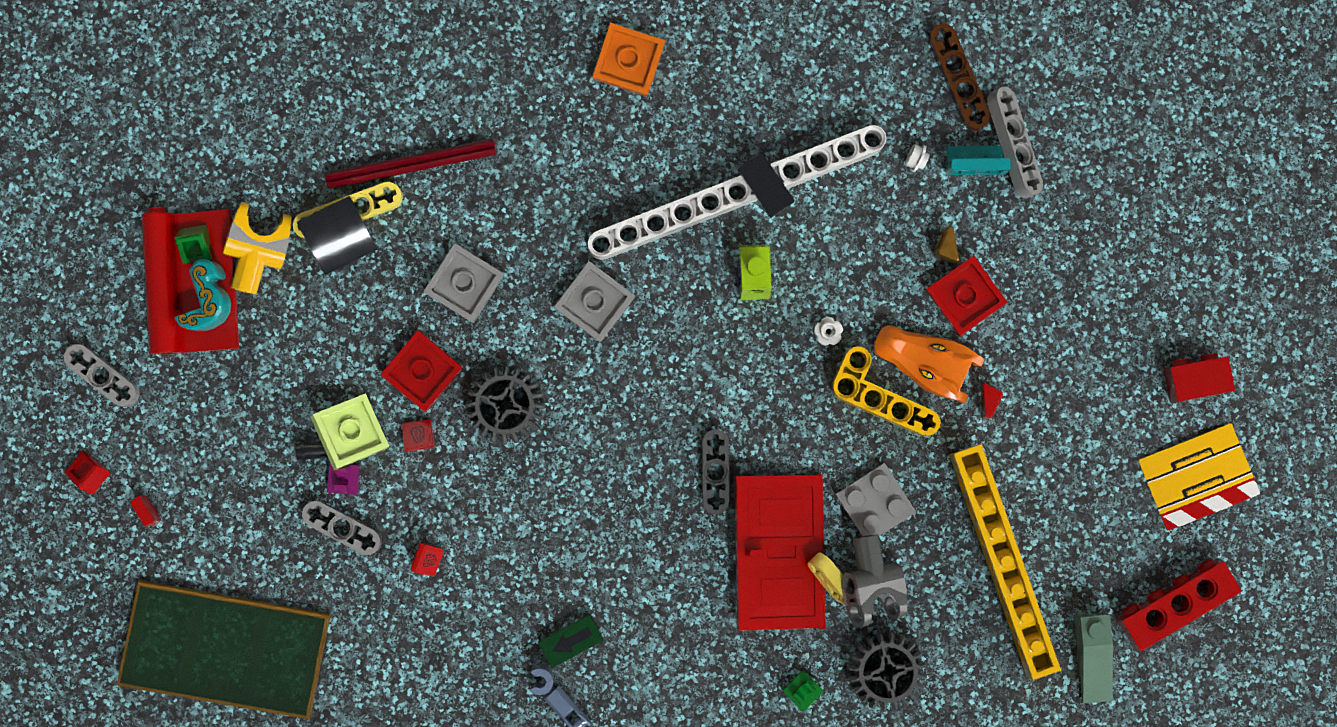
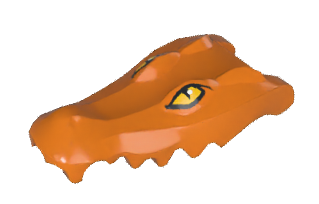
[874,325,985,404]

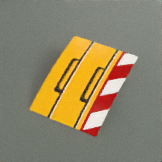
[1139,423,1260,531]

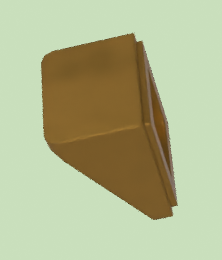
[934,227,959,264]

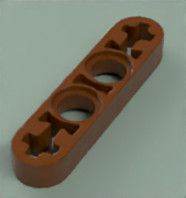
[929,24,990,131]

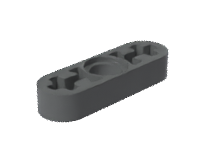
[702,429,729,515]

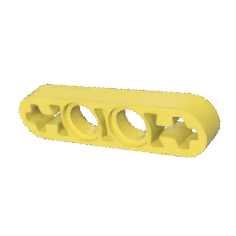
[293,182,403,239]

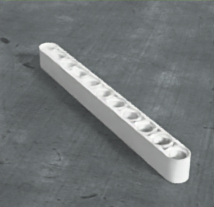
[588,125,887,260]

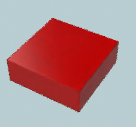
[130,496,162,526]

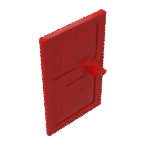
[735,473,826,631]

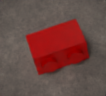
[1163,353,1235,403]

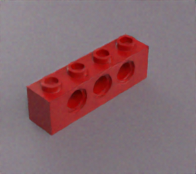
[1116,558,1242,652]

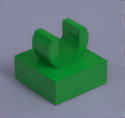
[782,669,824,712]

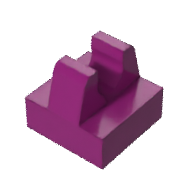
[327,464,360,495]

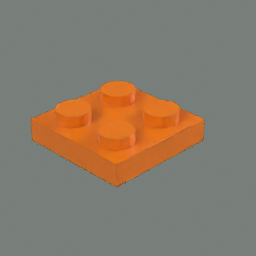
[592,22,665,97]

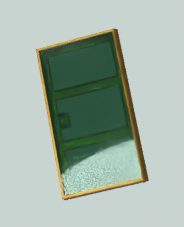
[117,580,331,719]

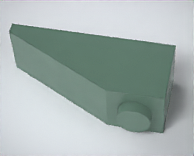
[1073,612,1113,704]

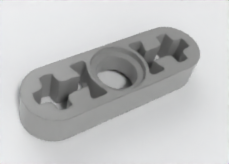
[64,344,140,407]
[302,501,382,555]

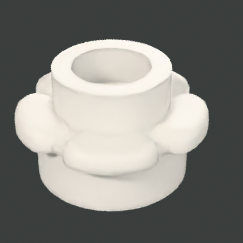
[905,144,930,172]
[814,317,843,346]

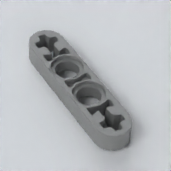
[987,87,1043,198]

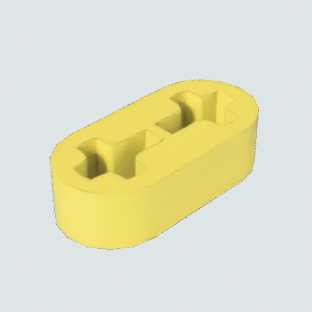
[808,552,844,604]

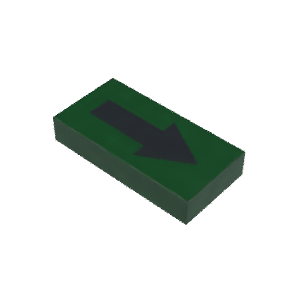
[538,614,604,668]

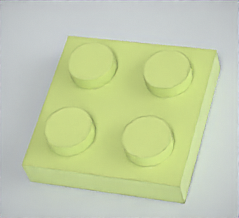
[310,393,389,470]

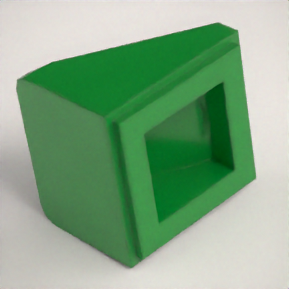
[175,225,212,264]

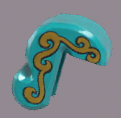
[175,259,231,331]

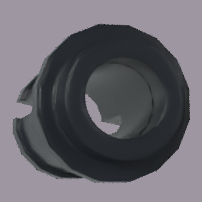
[295,440,328,463]

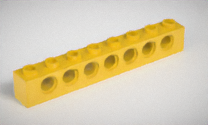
[949,444,1061,680]

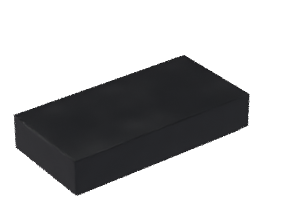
[737,153,795,218]

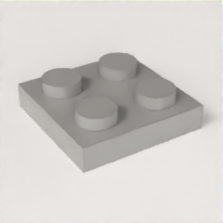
[424,243,505,324]
[554,261,636,343]
[835,463,916,536]

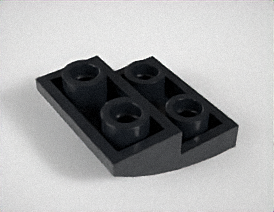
[297,196,378,275]

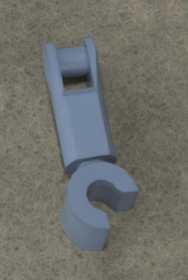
[530,664,592,727]

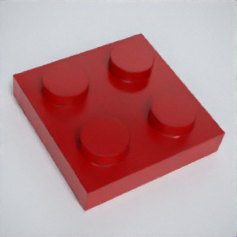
[925,255,1008,337]
[380,330,463,412]

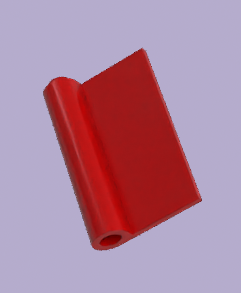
[141,207,239,355]

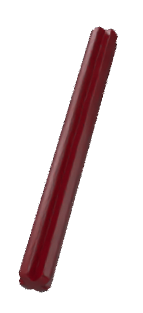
[325,139,496,188]

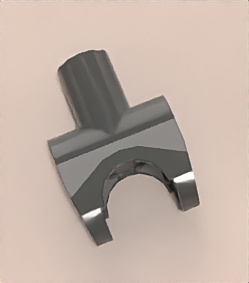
[841,534,907,628]

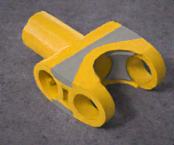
[223,201,292,295]

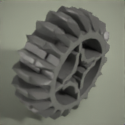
[466,365,545,445]
[847,631,927,712]

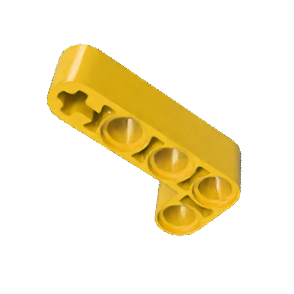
[831,346,941,436]

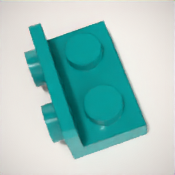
[946,146,1011,176]

